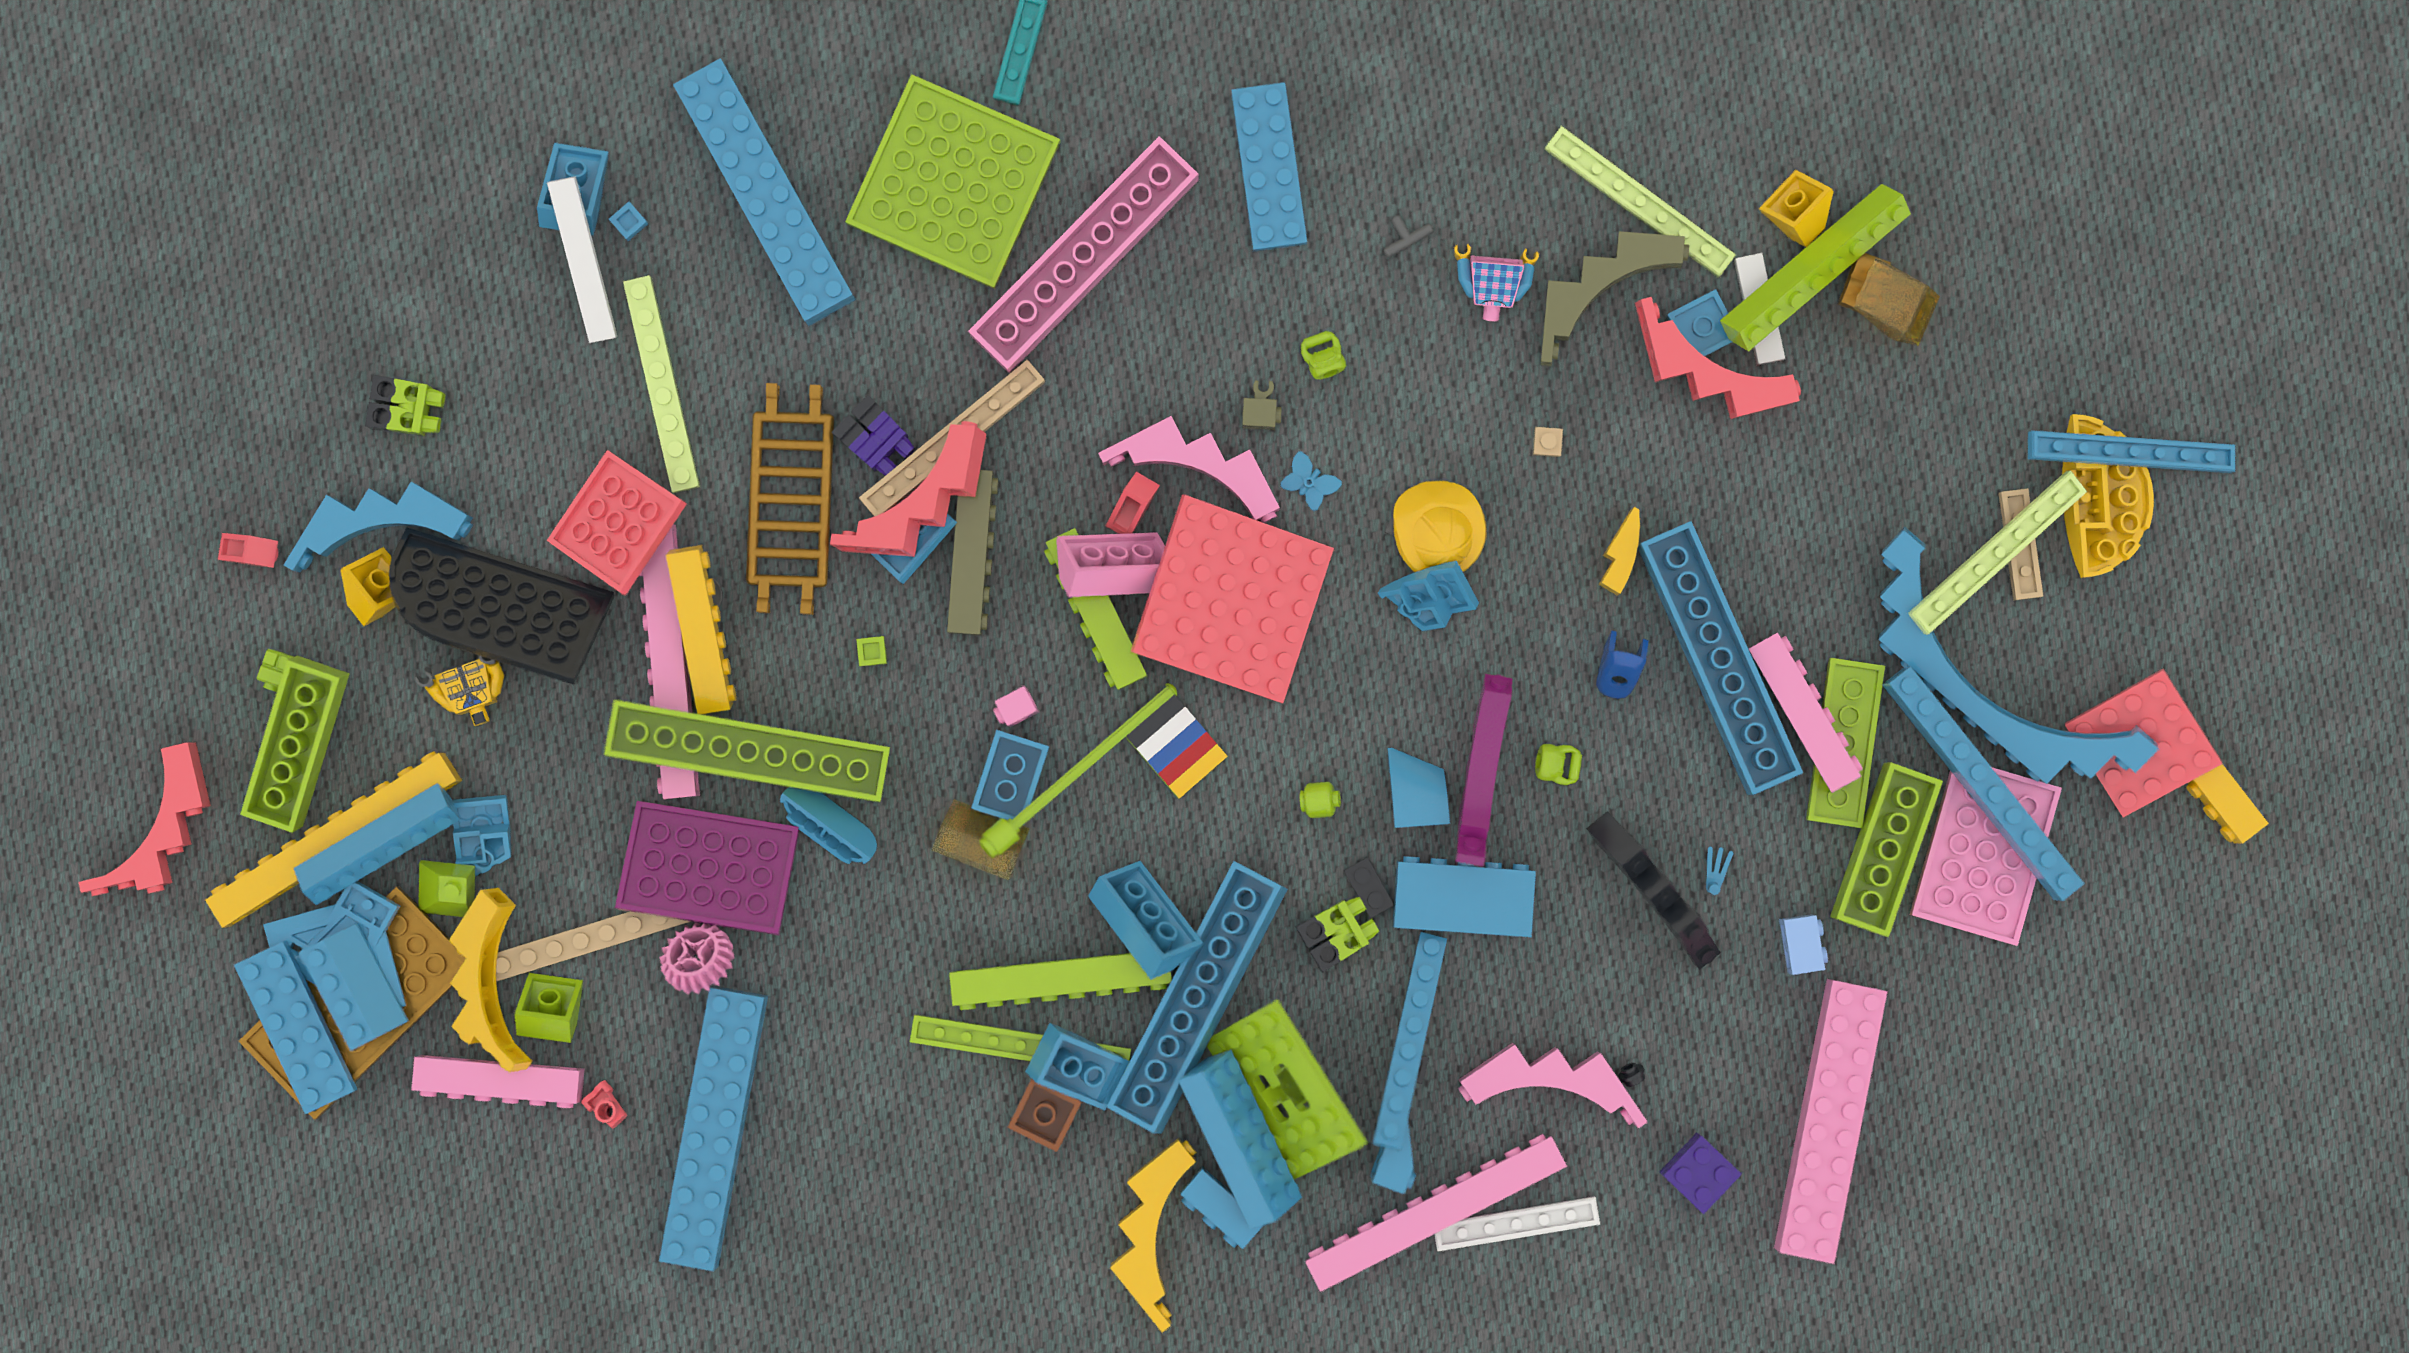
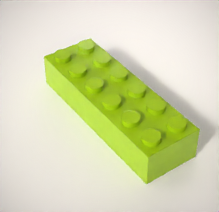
[240,656,350,833]
[1830,762,1943,937]

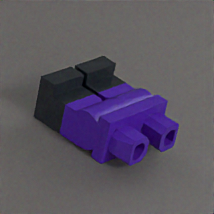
[832,395,916,476]

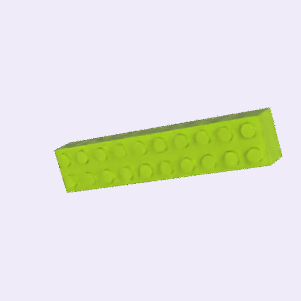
[604,700,890,803]

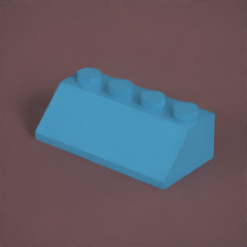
[1088,861,1203,979]
[299,923,409,1051]

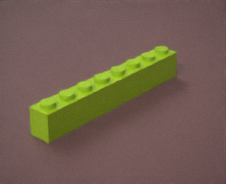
[1720,184,1911,352]
[949,953,1172,1010]

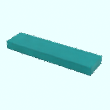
[993,0,1048,106]

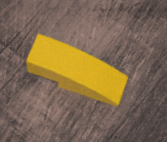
[1598,507,1640,596]

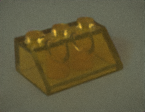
[932,799,1030,880]

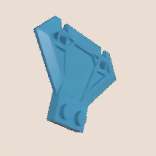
[263,881,406,1007]

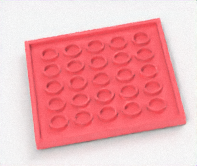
[1130,495,1334,703]

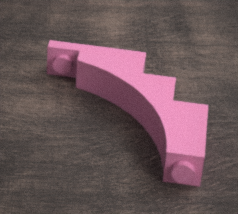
[1098,416,1280,523]
[1458,1043,1647,1128]

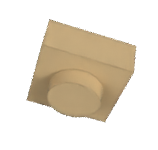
[1533,427,1563,457]

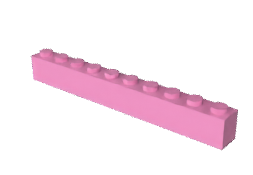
[639,524,700,799]
[1305,1134,1567,1292]

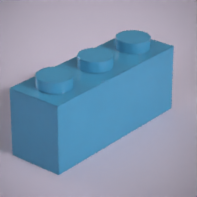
[1180,1166,1263,1249]

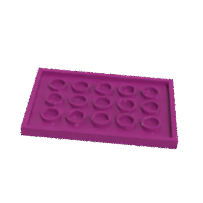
[615,801,800,936]

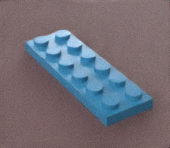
[1231,82,1307,251]
[234,940,358,1114]

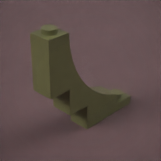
[1541,231,1689,366]

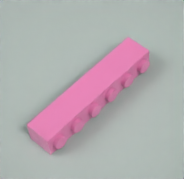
[1749,633,1863,793]
[411,1055,584,1108]

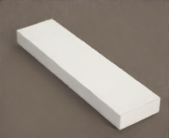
[1734,253,1785,365]

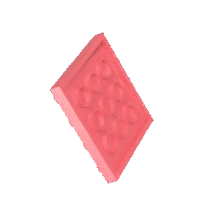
[547,450,687,595]
[2065,669,2222,817]

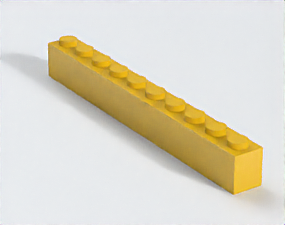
[205,751,462,928]

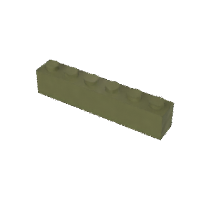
[947,470,999,636]

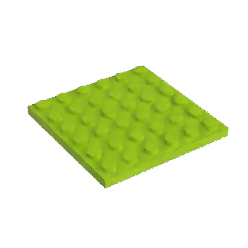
[845,74,1061,289]

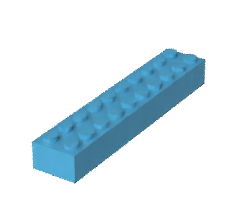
[673,58,856,326]
[1638,521,1803,795]
[1107,861,1288,1134]
[659,986,768,1271]

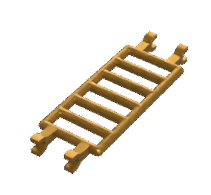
[746,383,834,615]

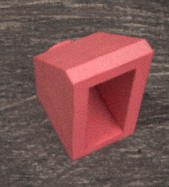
[1106,472,1160,534]
[218,533,278,568]

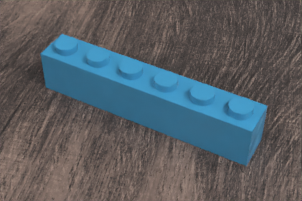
[293,783,460,905]

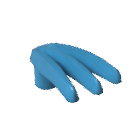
[1706,846,1733,895]

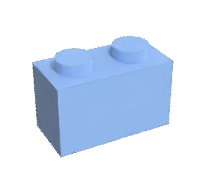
[1779,914,1828,975]

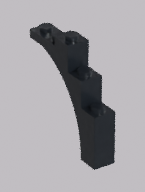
[1586,811,1721,970]

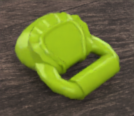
[1301,331,1346,380]
[1535,744,1582,786]

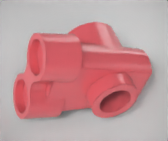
[581,1080,627,1129]

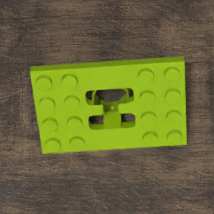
[1207,999,1367,1180]

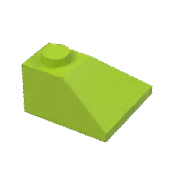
[418,860,475,917]

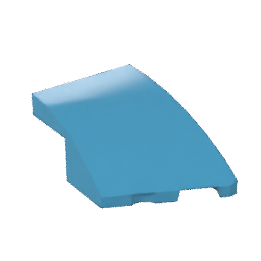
[1378,561,1479,631]
[1387,748,1450,828]
[452,795,511,876]

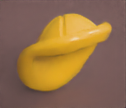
[1393,481,1487,572]

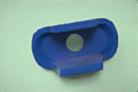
[1596,630,1649,699]

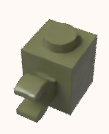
[1242,381,1282,430]

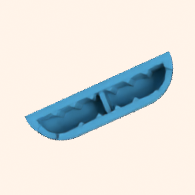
[780,787,877,864]

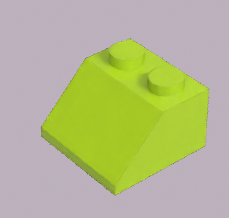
[515,973,583,1043]

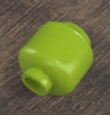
[1300,782,1341,818]

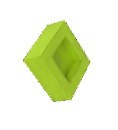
[856,636,888,667]

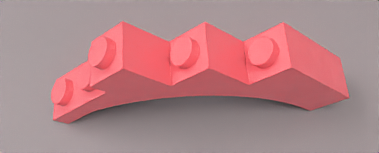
[78,742,211,896]

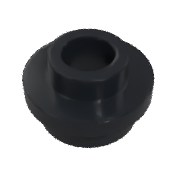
[1618,1063,1645,1087]

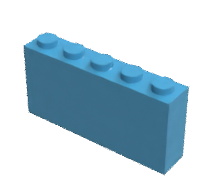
[1393,856,1536,937]

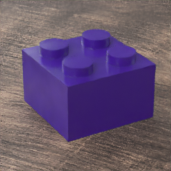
[1659,1132,1742,1214]

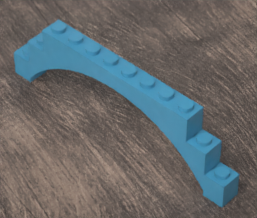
[1878,526,2159,784]

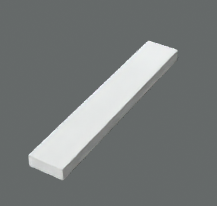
[547,176,617,343]
[1434,1196,1600,1251]

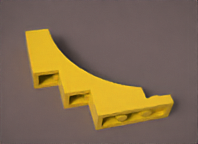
[1110,1138,1197,1332]

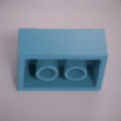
[971,730,1049,825]

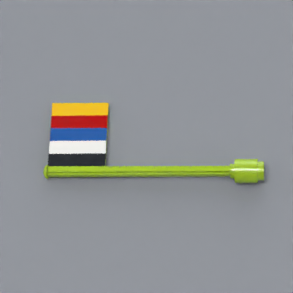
[978,683,1228,858]

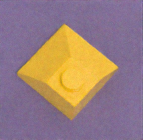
[1759,170,1833,247]
[340,547,396,626]

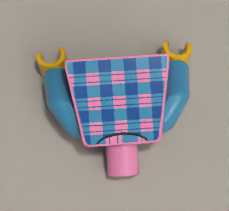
[1454,244,1539,321]

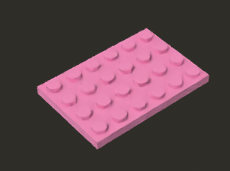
[1909,767,2062,946]

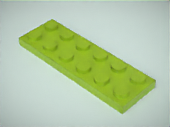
[1806,658,1885,828]

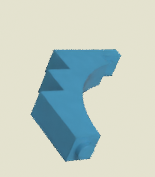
[284,482,473,572]

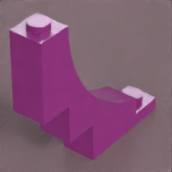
[1456,674,1513,866]

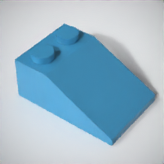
[537,143,608,235]
[1025,1023,1129,1110]
[1370,1120,1416,1194]

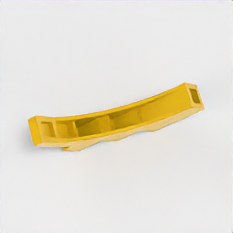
[449,888,532,1073]

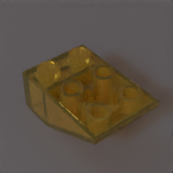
[1854,258,1940,346]

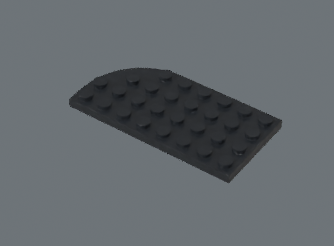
[389,527,614,685]

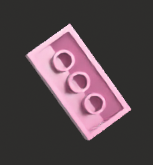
[1056,533,1165,597]

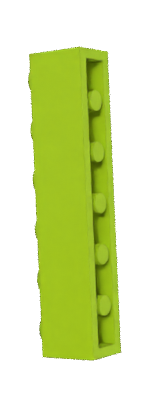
[1044,528,1147,691]

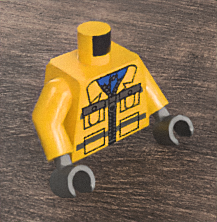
[415,655,504,726]

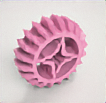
[659,922,735,995]

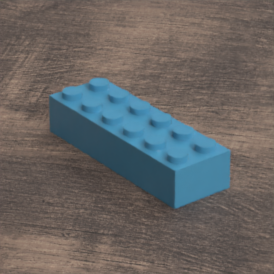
[1178,1050,1302,1229]

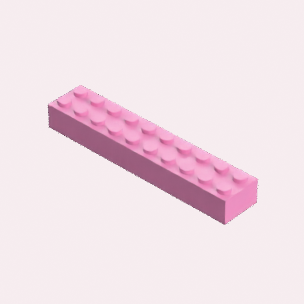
[968,136,1198,374]
[1774,979,1887,1264]

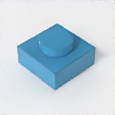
[609,202,649,241]

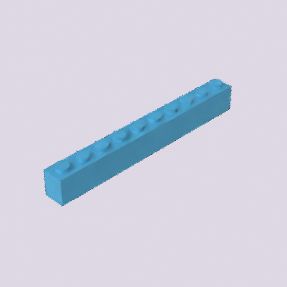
[1882,666,2084,901]

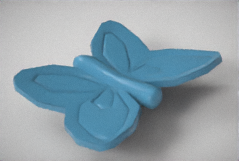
[1281,451,1342,511]

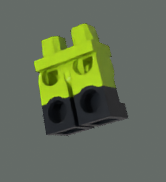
[365,374,446,436]
[1295,897,1379,973]

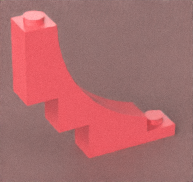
[1635,297,1801,419]
[830,421,986,557]

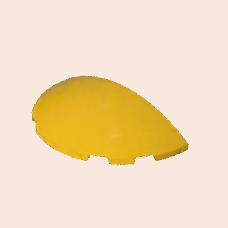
[2062,414,2154,578]

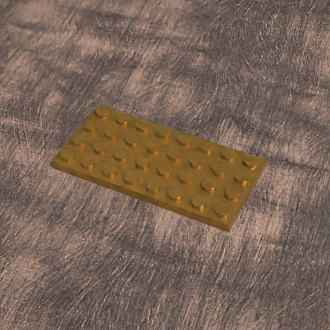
[239,886,466,1120]

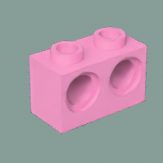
[993,686,1039,727]

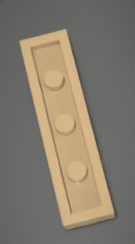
[1999,489,2043,601]

